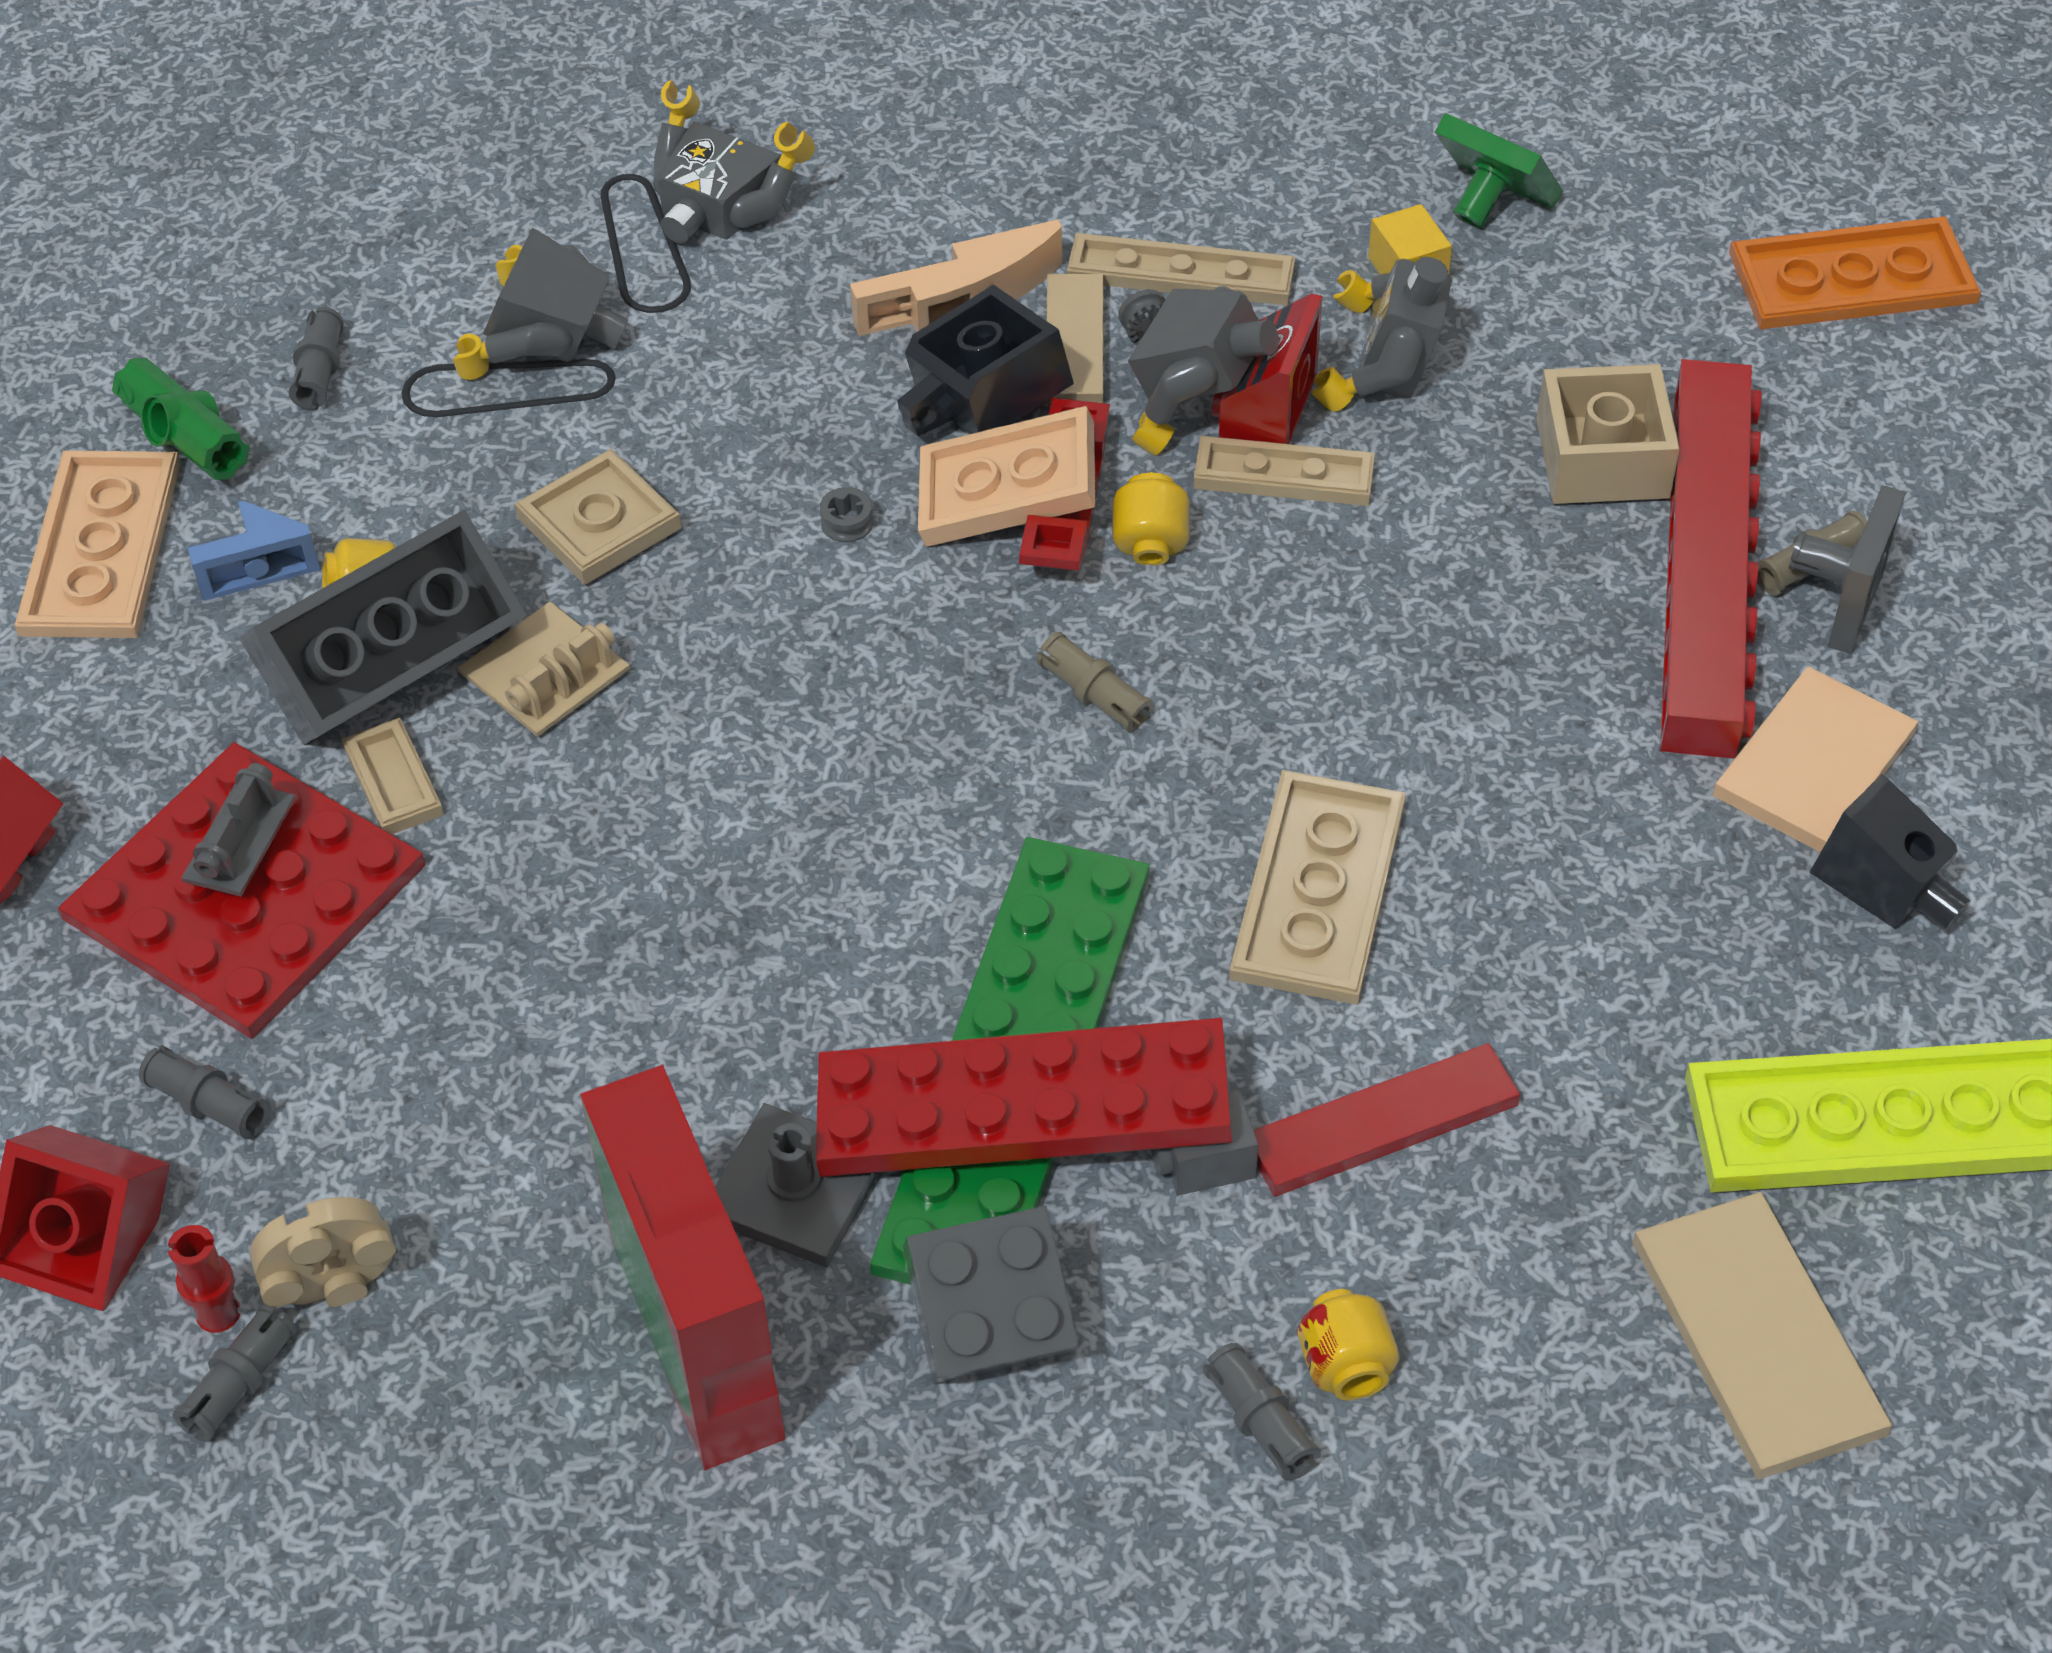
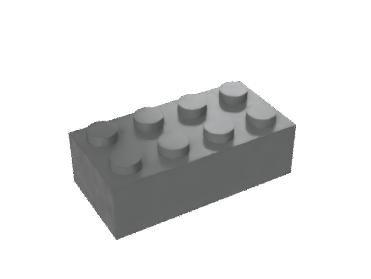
[239,509,527,744]

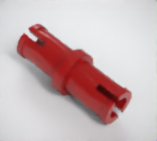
[168,1225,240,1333]

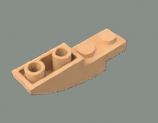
[850,219,1062,336]

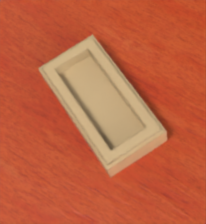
[341,718,444,835]

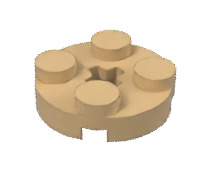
[249,1197,396,1308]

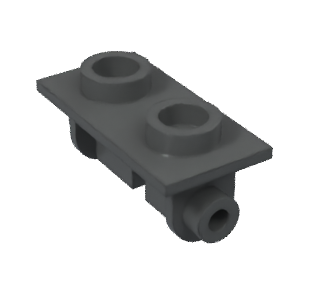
[181,763,296,897]

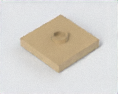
[514,449,681,585]

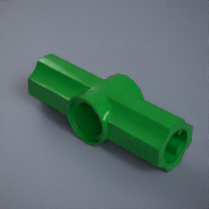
[112,358,250,480]

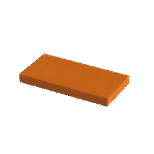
[1729,216,1981,330]

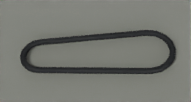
[601,174,691,313]
[401,359,616,417]

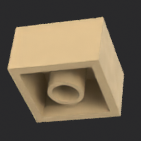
[1536,364,1680,504]

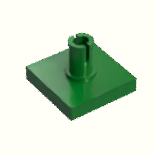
[1434,113,1563,229]

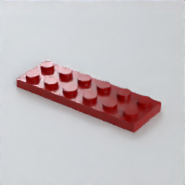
[816,1018,1232,1177]

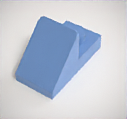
[187,501,320,601]

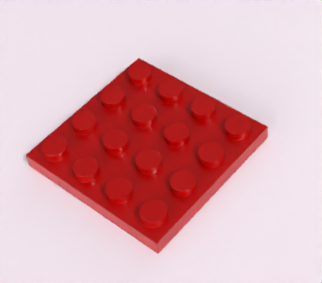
[58,742,425,1039]

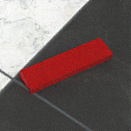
[1253,1043,1520,1197]

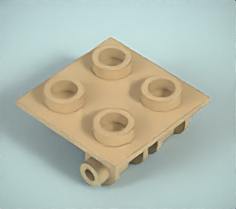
[457,601,630,737]

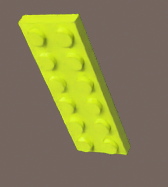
[1685,1039,2052,1193]

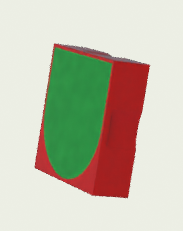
[580,1065,785,1471]

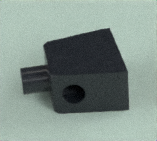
[1809,774,1971,930]

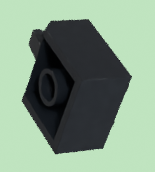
[897,284,1074,436]

